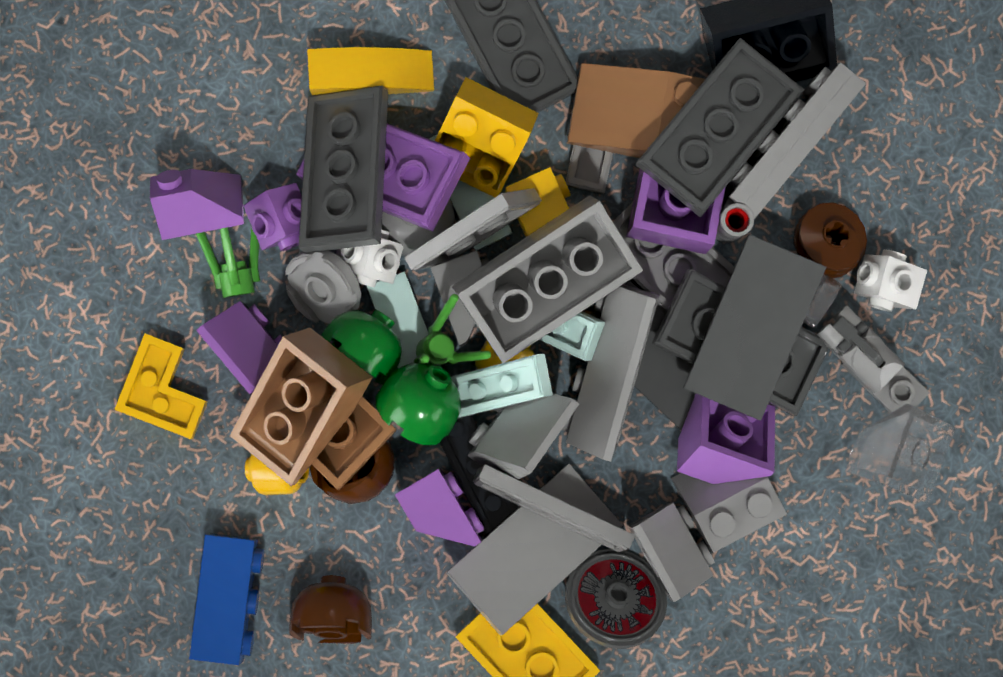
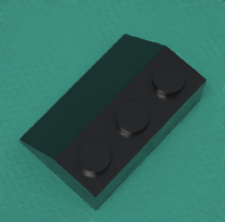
[700,0,837,82]

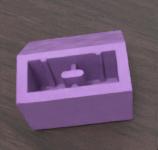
[395,468,484,546]

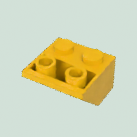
[435,77,539,197]

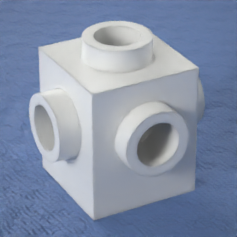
[336,230,403,288]
[854,250,927,312]

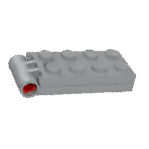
[716,62,866,243]

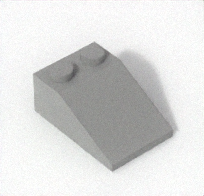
[467,393,579,480]

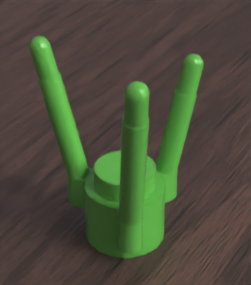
[196,226,260,298]
[414,294,491,366]

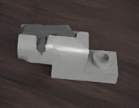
[817,305,930,422]

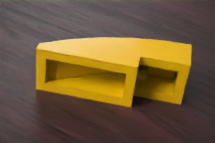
[307,47,434,96]

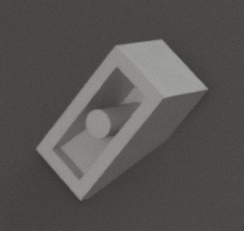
[431,251,489,347]

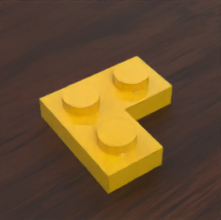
[114,333,208,439]

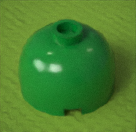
[321,309,402,386]
[375,363,461,445]

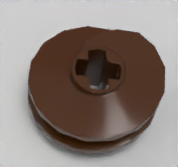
[794,202,867,279]

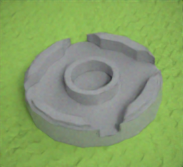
[285,250,361,326]

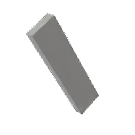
[473,464,635,552]

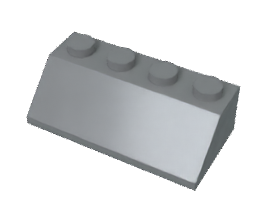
[451,195,643,363]
[562,284,660,462]

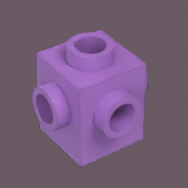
[243,183,302,252]

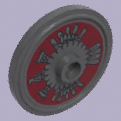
[565,549,667,649]

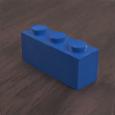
[189,533,265,665]

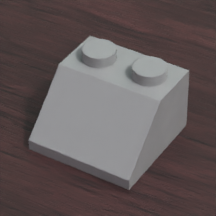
[671,473,787,553]
[627,502,715,602]

